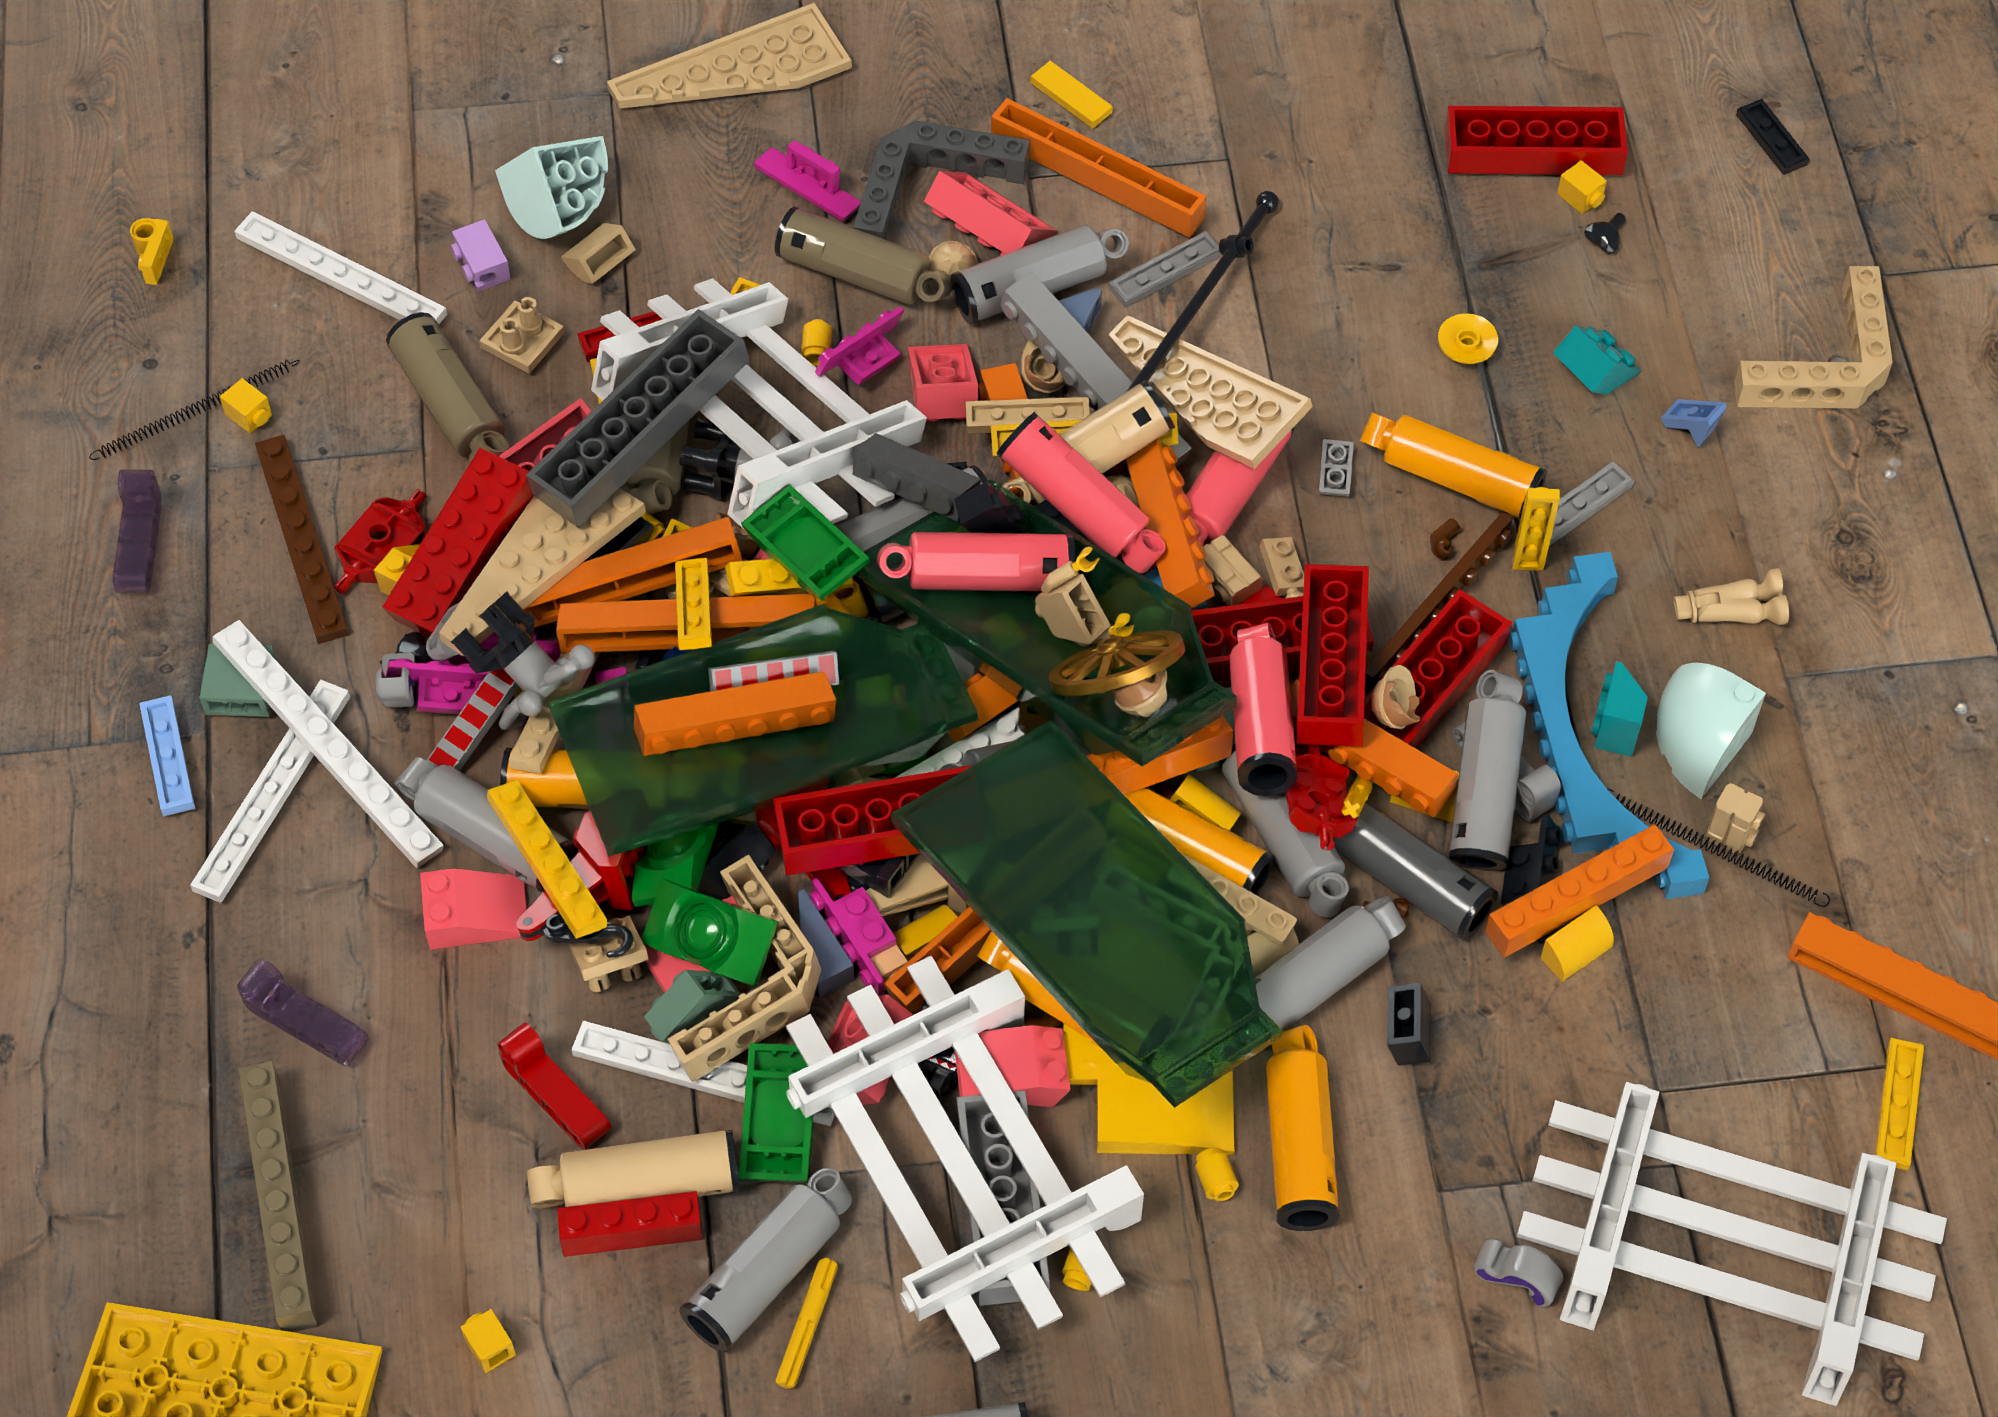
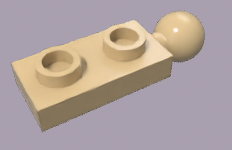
[1259,537,1304,598]

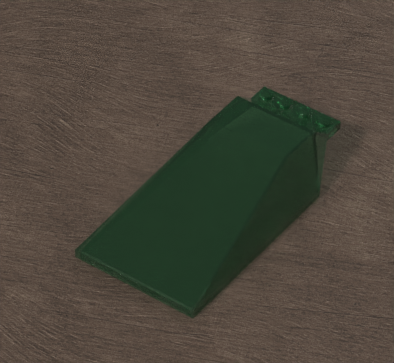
[855,479,1237,767]
[547,604,979,857]
[891,720,1282,1108]

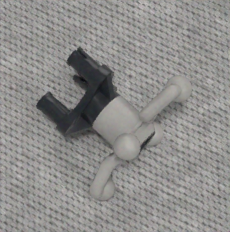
[679,418,800,500]
[451,591,595,730]

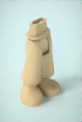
[1673,568,1789,625]

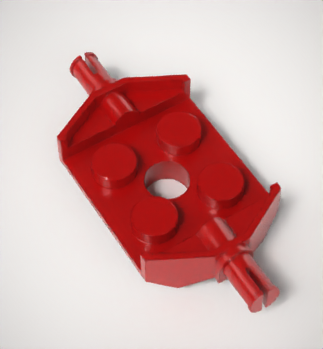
[334,489,427,595]
[1286,744,1358,851]

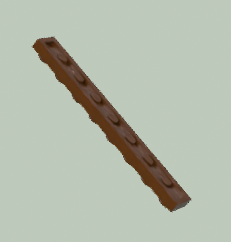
[255,434,349,644]
[1365,511,1513,695]

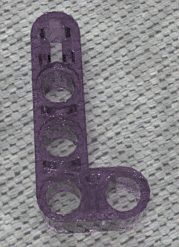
[113,470,162,593]
[237,958,369,1066]

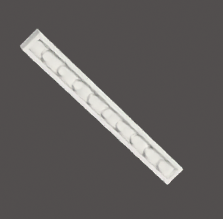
[213,620,443,868]

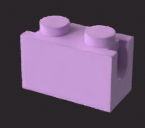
[450,219,511,292]

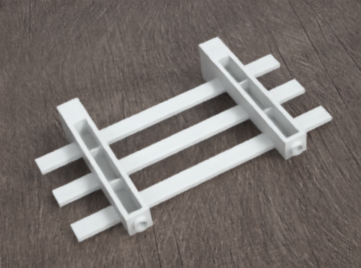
[591,278,927,530]
[786,956,1144,1362]
[1517,1082,1947,1406]

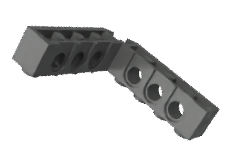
[853,120,1030,240]

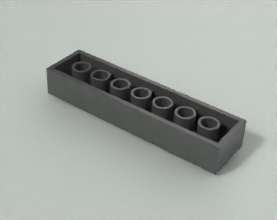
[526,309,749,528]

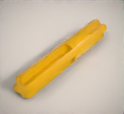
[1342,775,1373,818]
[776,1258,838,1389]

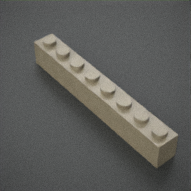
[238,1061,318,1332]

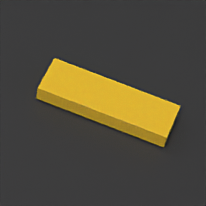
[1030,61,1113,129]

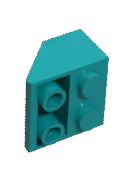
[1553,325,1642,395]
[1591,661,1648,757]

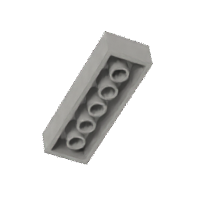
[957,1090,1050,1306]

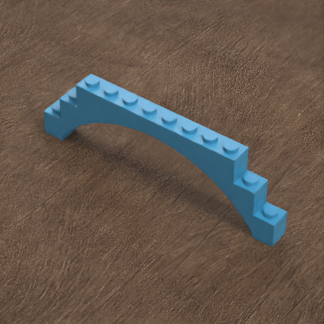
[1508,552,1709,899]

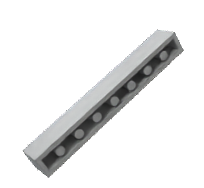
[1000,271,1192,468]

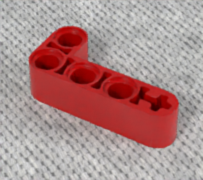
[497,1022,612,1150]

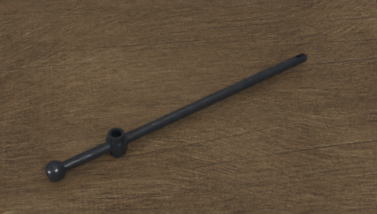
[1126,191,1279,392]

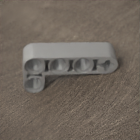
[1452,721,1561,822]

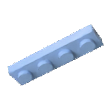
[139,695,196,816]

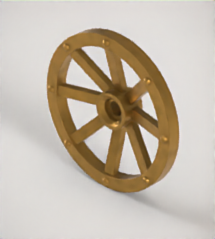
[1049,630,1185,696]

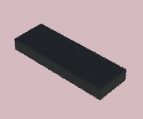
[1736,99,1810,175]

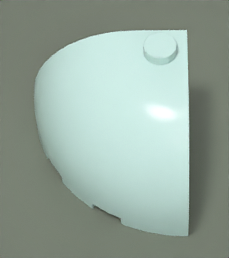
[495,136,608,239]
[1656,663,1766,799]

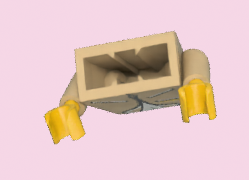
[1035,547,1135,647]

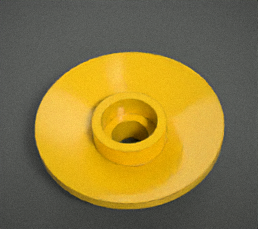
[1438,314,1498,364]

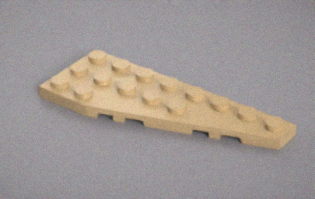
[607,3,852,109]
[1108,315,1313,469]
[439,488,646,656]

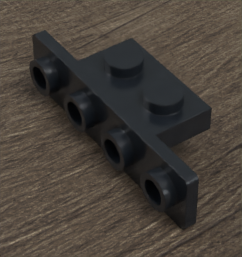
[1501,815,1563,944]

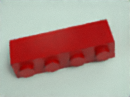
[557,1191,703,1257]

